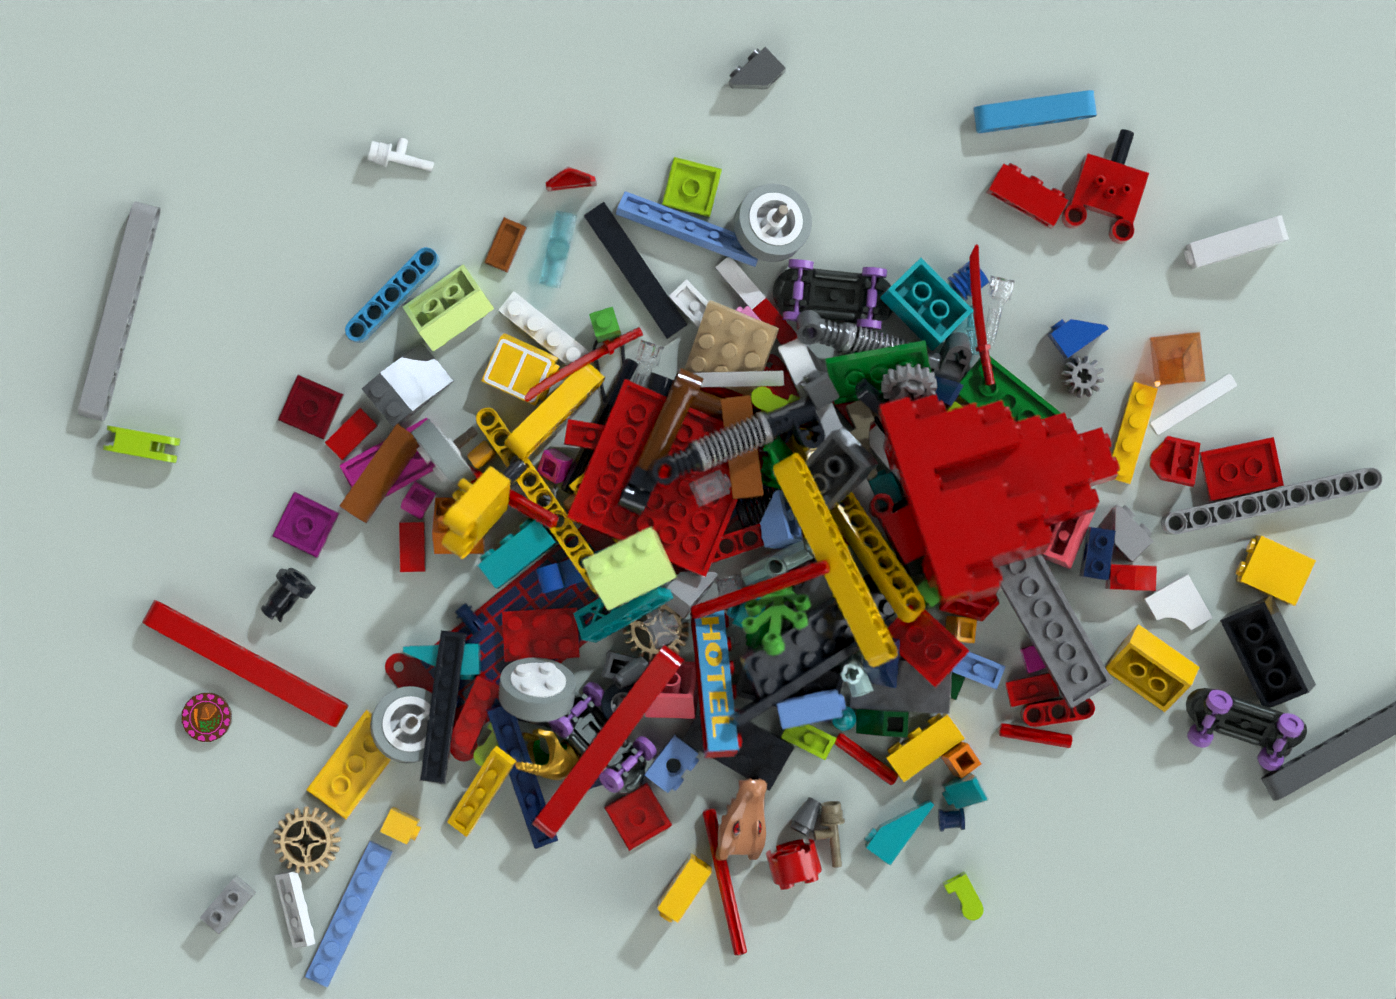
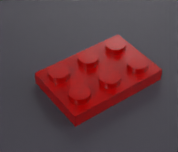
[1199,437,1284,501]
[887,605,970,688]
[502,608,580,662]

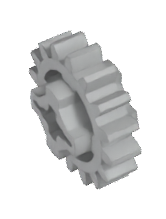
[881,363,937,402]

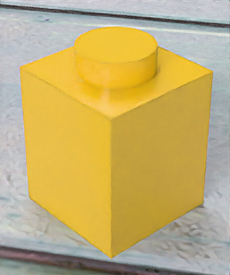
[380,807,422,845]

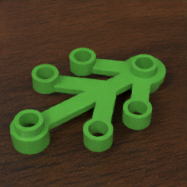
[742,586,811,656]

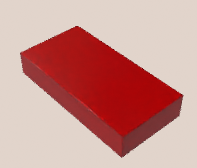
[325,408,378,460]
[399,522,426,572]

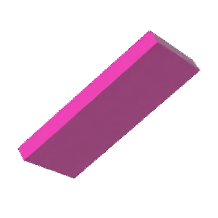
[339,418,436,497]

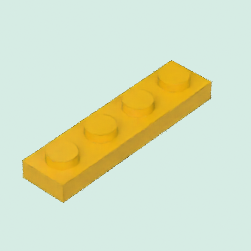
[1112,382,1158,484]
[447,746,516,837]

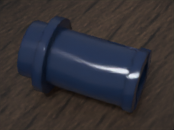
[455,603,485,635]

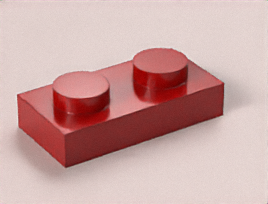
[1005,673,1060,707]

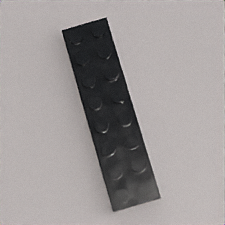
[740,556,914,700]

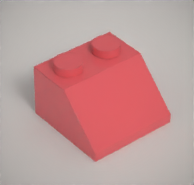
[645,661,698,719]

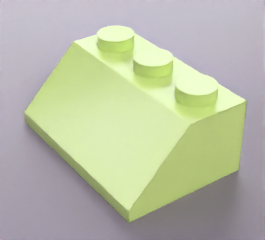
[403,264,494,351]
[582,527,677,611]

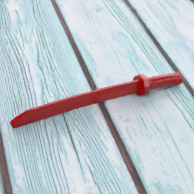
[969,244,995,385]
[525,327,643,402]

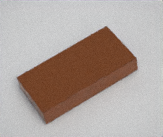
[484,217,527,273]

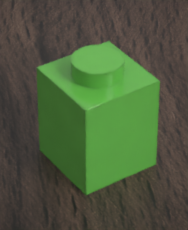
[589,306,622,343]

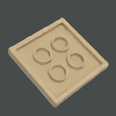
[685,300,779,396]

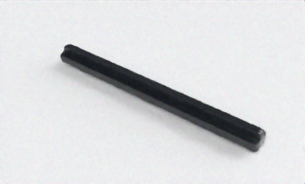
[561,358,638,494]

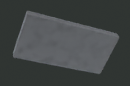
[850,660,952,714]

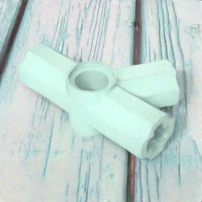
[740,537,815,586]
[839,650,874,698]

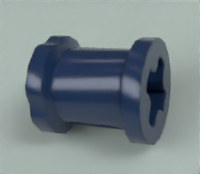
[938,808,965,832]

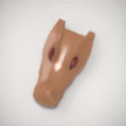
[716,779,767,860]

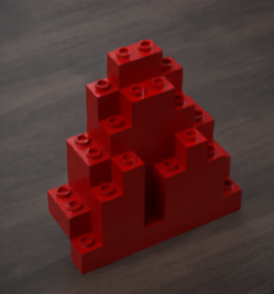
[878,394,1120,603]

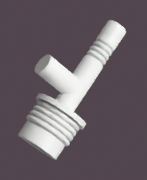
[368,138,434,172]

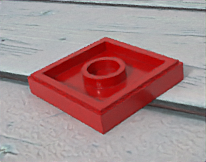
[604,782,672,851]

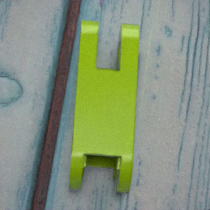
[103,425,181,463]

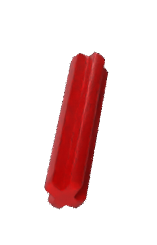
[999,723,1073,748]
[834,733,899,785]

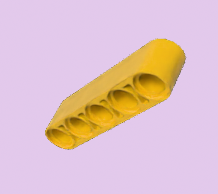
[504,364,605,461]

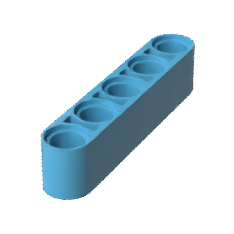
[973,90,1097,133]
[345,247,440,343]

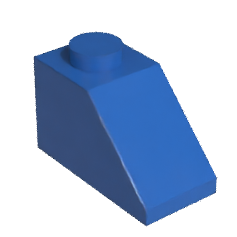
[1048,319,1109,359]

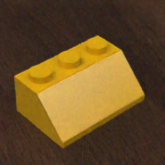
[1105,624,1200,712]

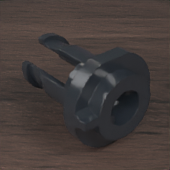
[261,568,316,622]

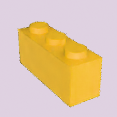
[885,713,965,782]

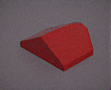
[545,166,597,192]
[1149,436,1201,487]
[939,594,1000,622]

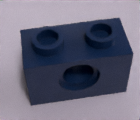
[1079,527,1116,580]

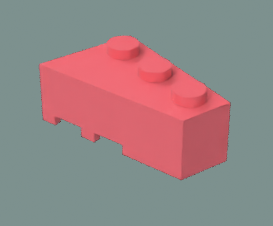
[1041,503,1099,569]

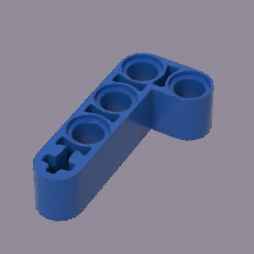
[535,547,609,594]

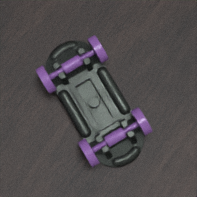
[773,259,893,330]
[549,682,657,794]
[1186,688,1307,771]

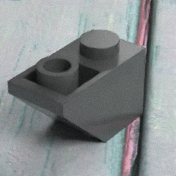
[729,47,786,89]
[800,369,839,410]

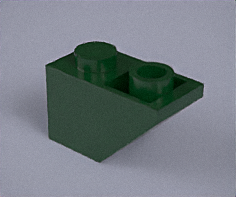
[856,708,909,738]

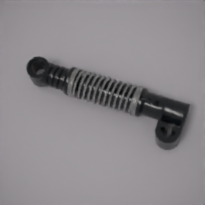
[648,396,825,484]

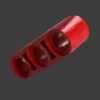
[1020,698,1095,727]

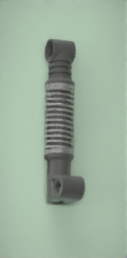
[796,310,972,383]

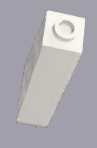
[1184,215,1289,269]

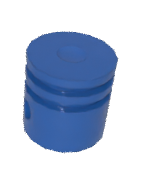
[947,261,989,301]

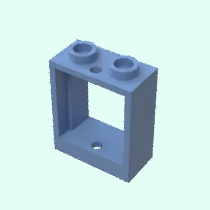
[777,689,846,729]

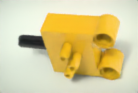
[441,459,527,559]

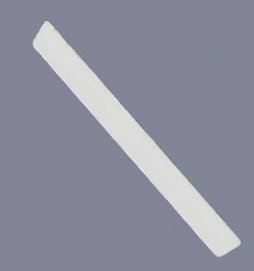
[694,371,784,387]
[1151,374,1237,435]

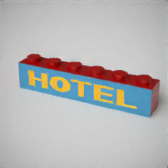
[690,610,742,758]

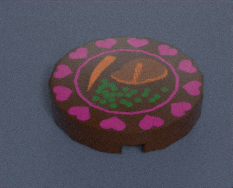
[182,692,232,742]

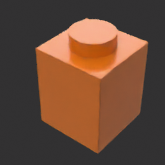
[941,741,982,779]

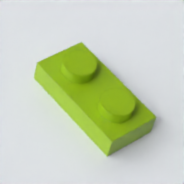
[781,724,837,760]

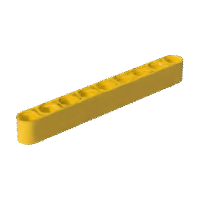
[476,407,599,595]
[787,428,925,622]
[773,453,897,667]

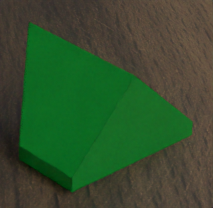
[760,435,793,490]

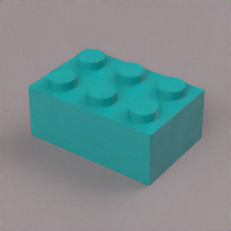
[880,258,974,351]
[477,518,558,589]

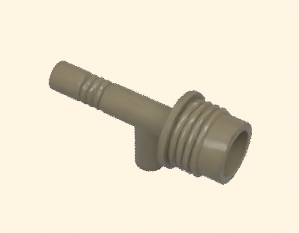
[813,801,845,868]

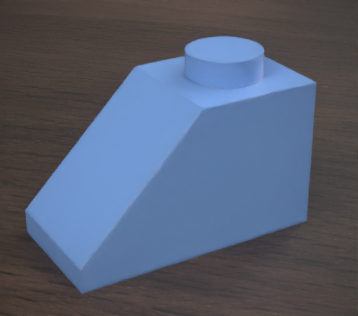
[760,490,803,549]

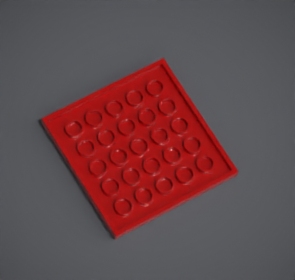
[566,379,761,577]

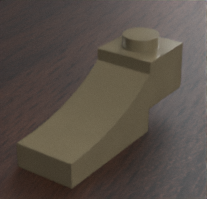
[845,400,878,481]

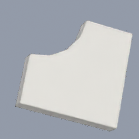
[1144,574,1213,630]

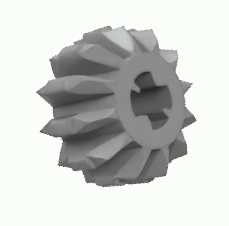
[1061,356,1104,398]

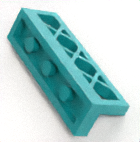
[573,586,674,643]

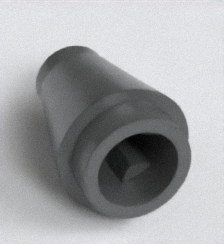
[612,657,649,689]
[790,797,821,836]

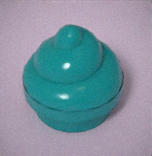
[832,706,856,731]

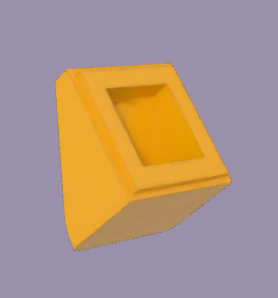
[467,440,497,469]
[945,616,977,643]

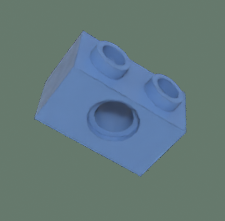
[644,734,699,793]

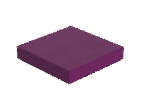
[273,492,340,558]

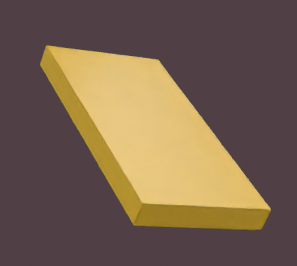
[306,710,391,820]

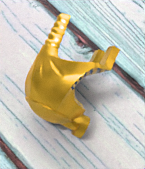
[516,728,579,780]

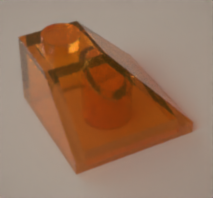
[1150,332,1206,387]

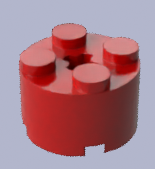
[766,839,822,890]

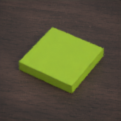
[662,157,722,218]

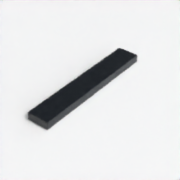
[584,202,688,339]
[420,630,467,784]
[728,639,861,726]

